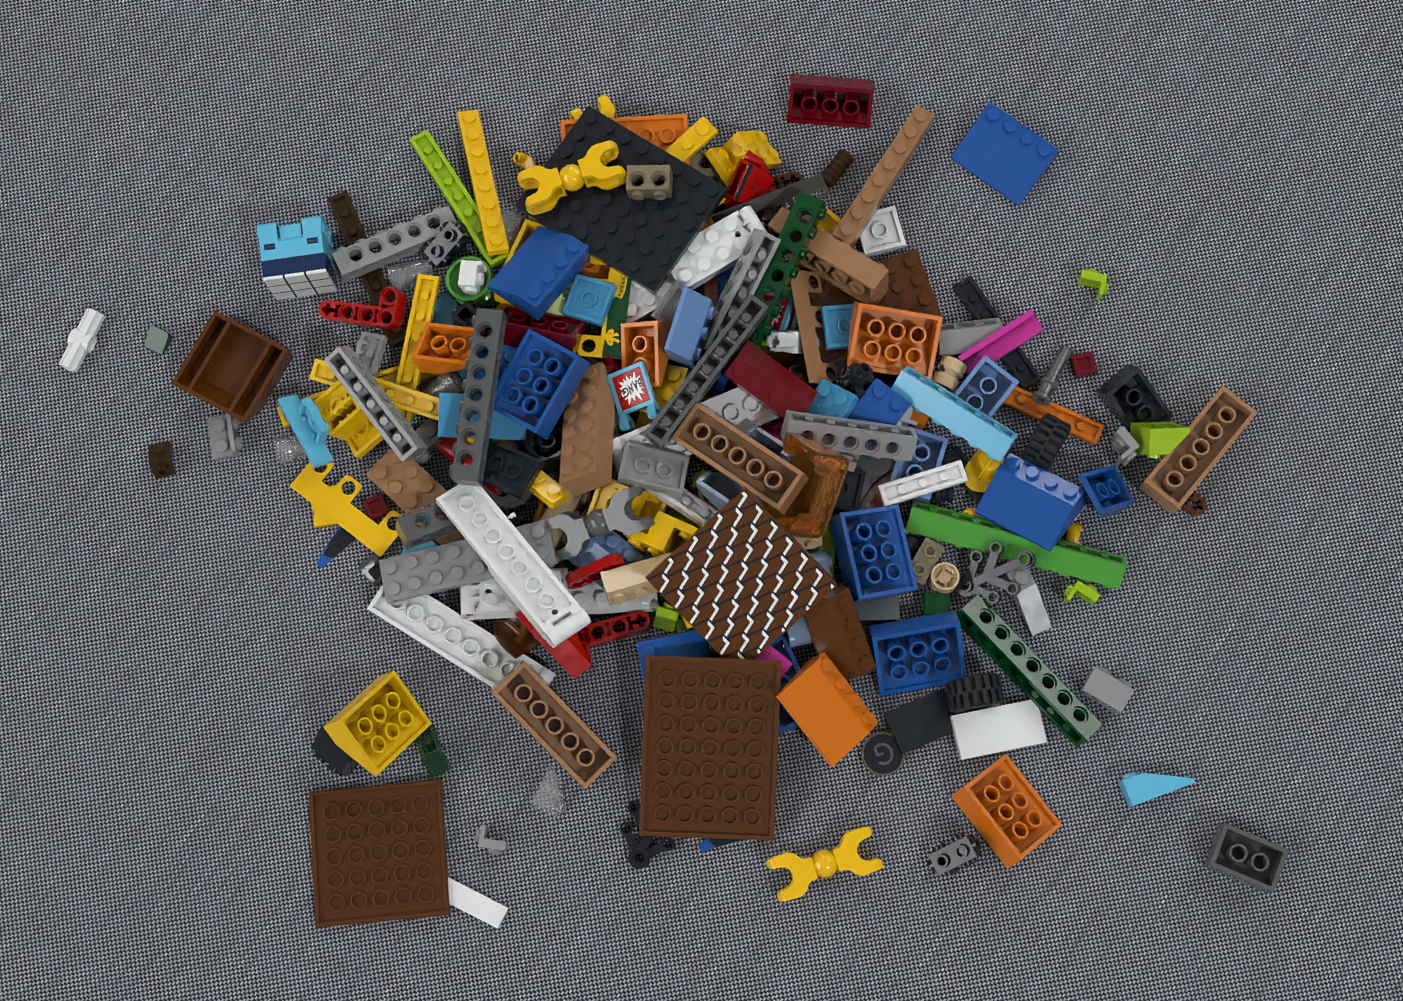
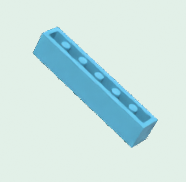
[891,365,1018,462]

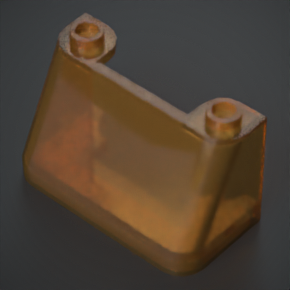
[762,432,849,539]

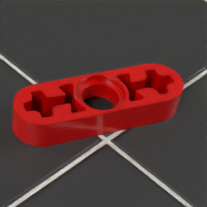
[565,553,624,589]

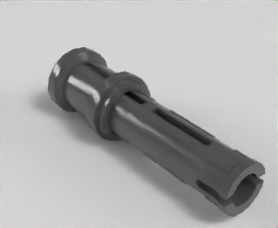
[1032,345,1073,406]

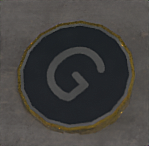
[861,732,906,777]

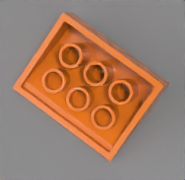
[847,301,943,380]
[776,652,878,767]
[951,754,1062,869]

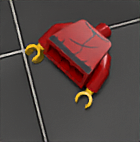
[718,143,777,208]

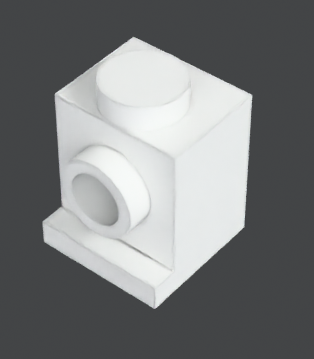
[458,260,487,295]

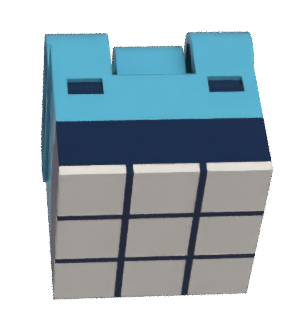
[257,216,337,300]

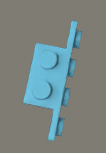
[277,394,333,467]

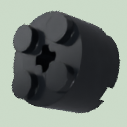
[524,425,562,475]

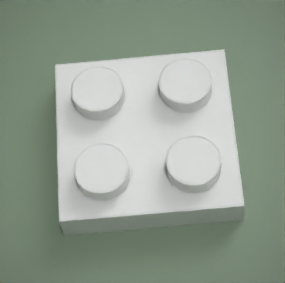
[859,206,906,256]

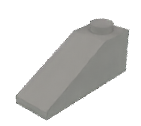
[937,317,1003,357]
[1003,567,1052,637]

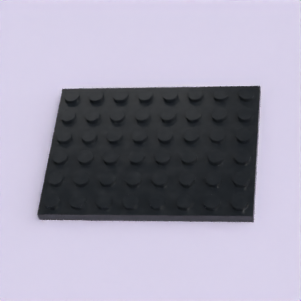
[515,106,728,295]

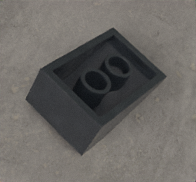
[1095,364,1173,432]

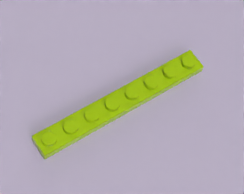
[409,130,508,269]

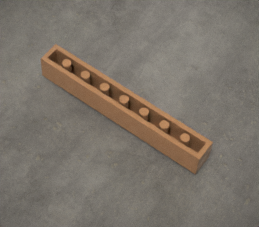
[832,105,935,248]

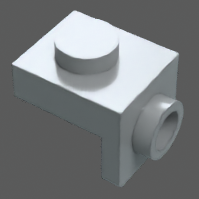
[475,824,508,855]

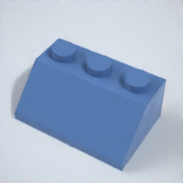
[664,287,715,366]
[889,426,949,503]
[568,530,644,589]

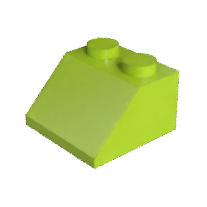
[1130,422,1190,458]

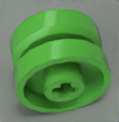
[446,256,495,308]

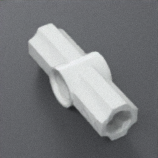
[59,308,105,373]
[767,330,821,354]

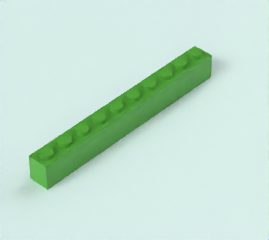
[905,500,1127,589]

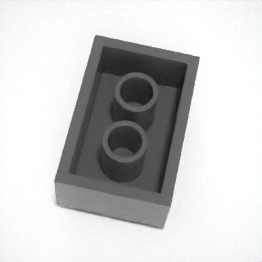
[1203,823,1289,893]

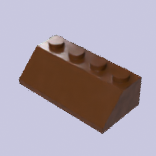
[803,586,876,680]

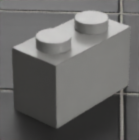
[1079,667,1134,715]

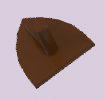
[493,619,542,659]

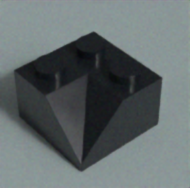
[311,724,359,777]

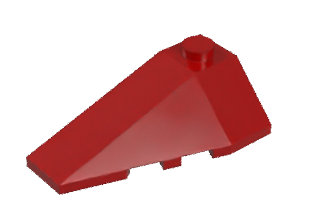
[515,610,591,680]

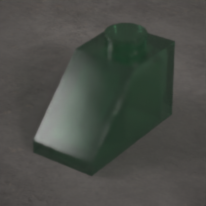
[416,724,451,778]

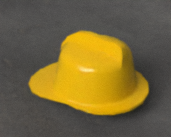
[964,449,1005,492]

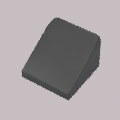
[359,553,382,586]

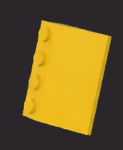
[323,670,432,776]

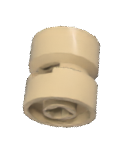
[931,356,967,394]
[928,562,960,594]

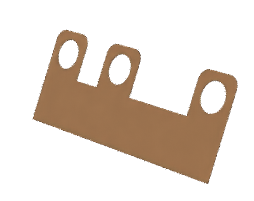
[791,270,839,383]

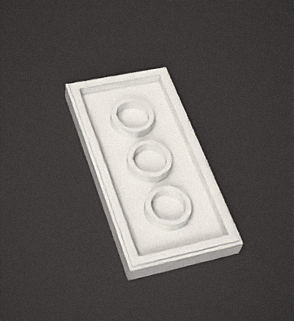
[950,700,1047,760]

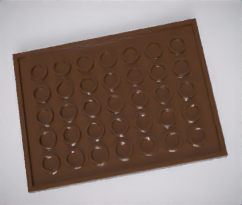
[639,655,782,841]

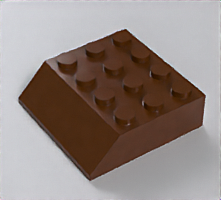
[171,311,294,423]

